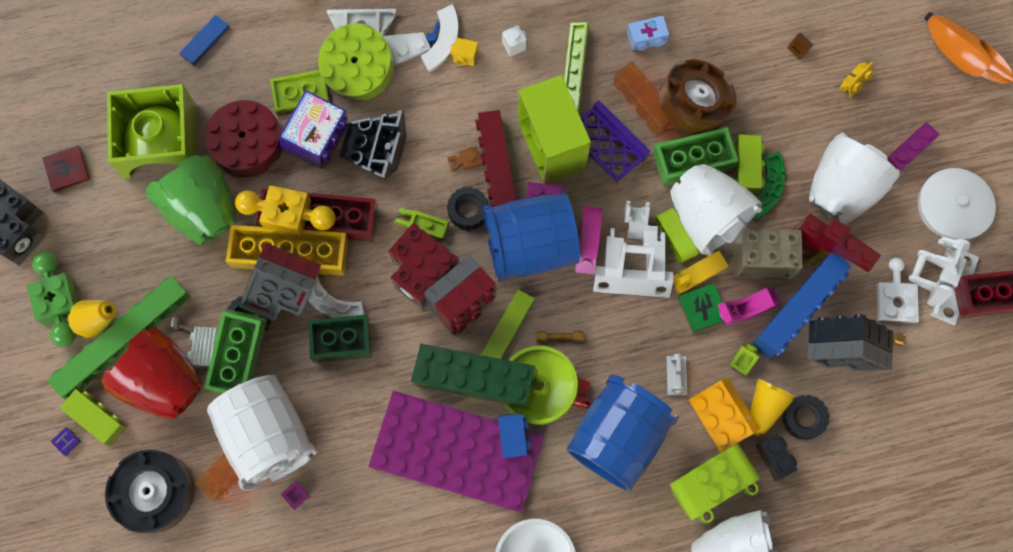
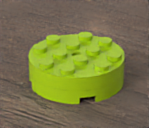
[318,24,395,101]

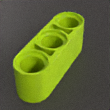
[655,208,698,263]

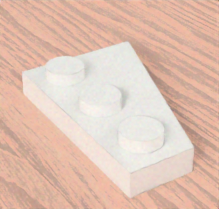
[383,32,431,66]

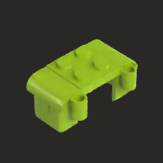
[669,443,760,524]

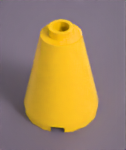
[68,300,117,338]
[750,379,795,437]

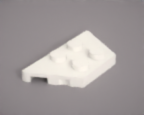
[327,9,397,36]

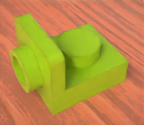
[729,343,760,375]

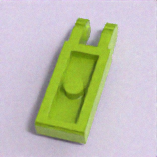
[394,208,450,241]

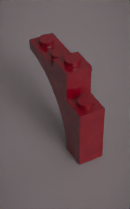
[793,213,881,272]

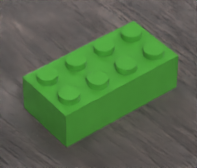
[653,127,739,187]
[204,309,267,393]

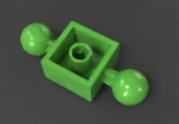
[27,252,79,347]

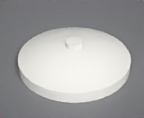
[918,168,996,241]
[495,519,575,552]

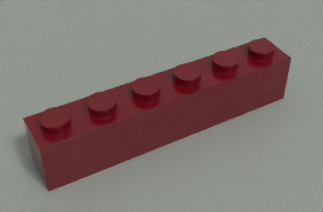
[475,110,516,207]

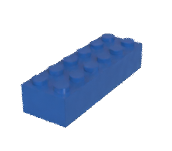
[751,253,851,360]

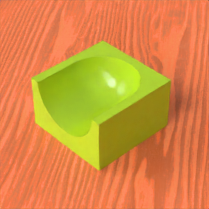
[518,75,591,184]
[107,84,197,178]

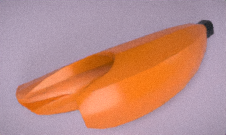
[924,12,1013,84]

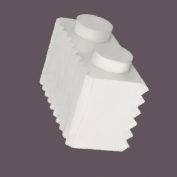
[187,327,218,369]

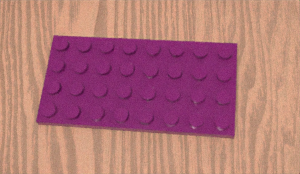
[368,390,544,513]

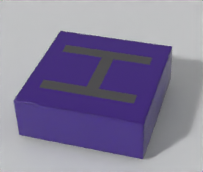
[50,427,81,456]

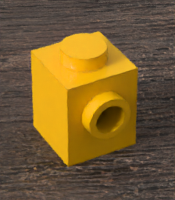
[450,38,478,66]

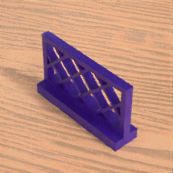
[580,100,650,183]

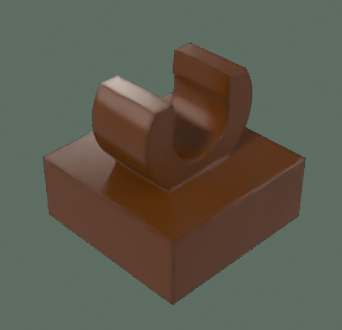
[787,33,813,59]

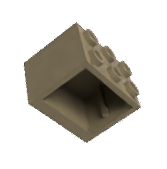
[733,228,802,280]

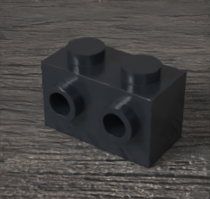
[755,434,798,481]

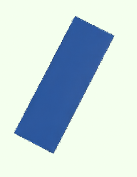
[179,15,230,66]

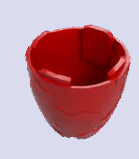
[101,327,203,420]

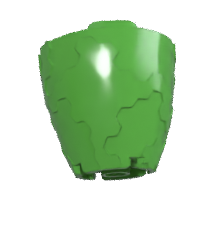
[145,155,236,245]

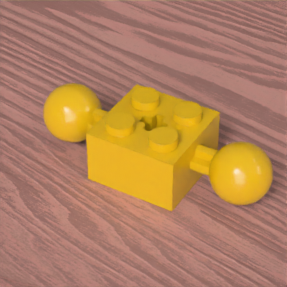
[235,186,335,236]

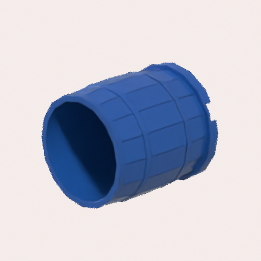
[483,193,580,282]
[566,374,679,492]

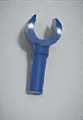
[426,21,440,44]

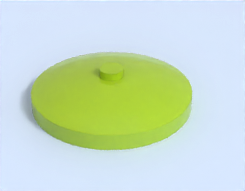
[504,346,579,425]

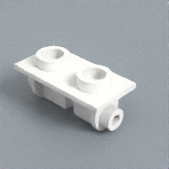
[666,354,687,395]

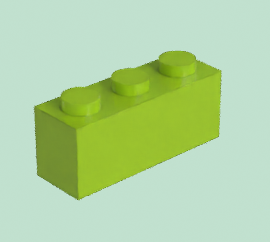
[735,135,765,195]
[60,389,127,446]

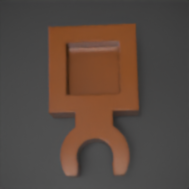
[448,146,482,171]

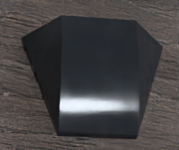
[339,110,407,179]

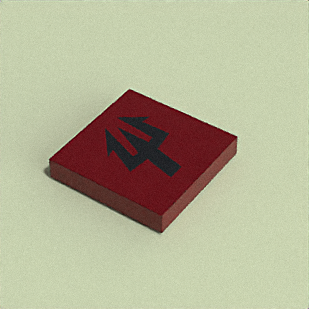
[42,146,90,192]

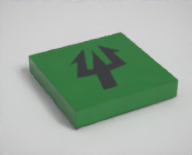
[678,283,724,333]

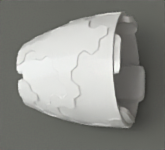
[809,132,900,225]
[670,164,762,256]
[691,510,778,552]

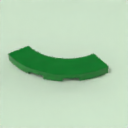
[752,151,785,222]

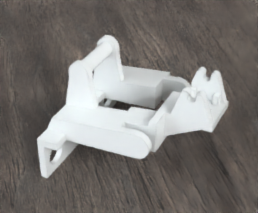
[593,201,673,298]
[908,237,979,325]

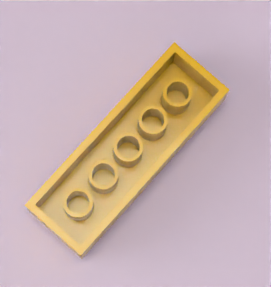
[226,225,349,276]

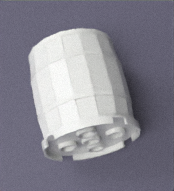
[207,375,317,491]

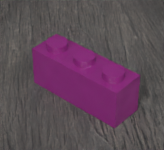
[887,122,940,172]

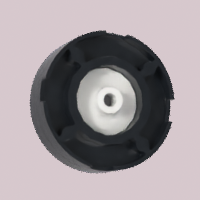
[105,450,194,534]

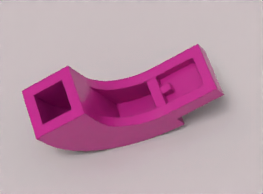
[575,206,602,274]
[718,288,782,326]

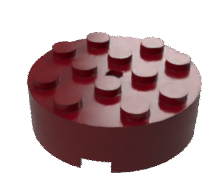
[205,100,282,177]

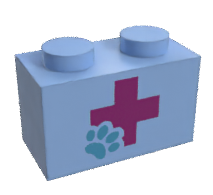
[626,16,669,51]

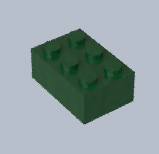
[308,314,372,363]

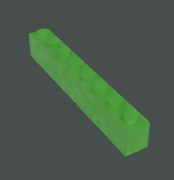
[47,276,191,400]

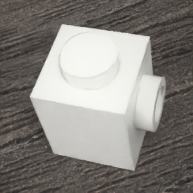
[502,25,528,57]

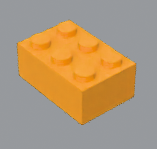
[689,377,760,452]

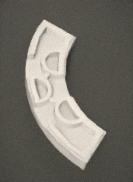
[421,4,458,73]
[308,275,365,318]

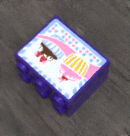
[279,90,348,169]

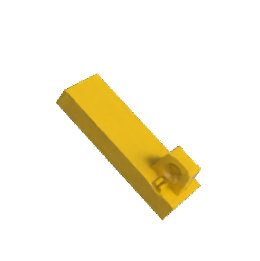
[673,251,729,295]

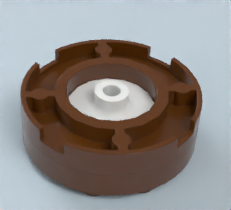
[659,59,736,135]

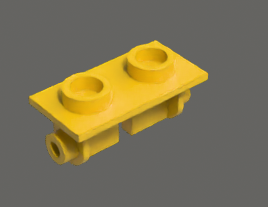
[840,61,874,98]

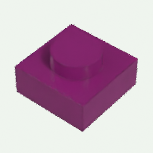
[281,481,310,510]

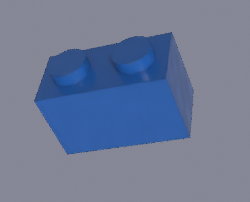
[498,413,530,458]

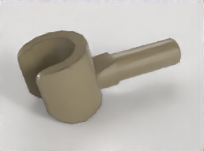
[170,317,194,333]

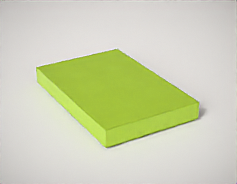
[270,70,330,114]

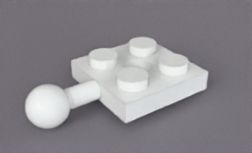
[877,258,919,323]

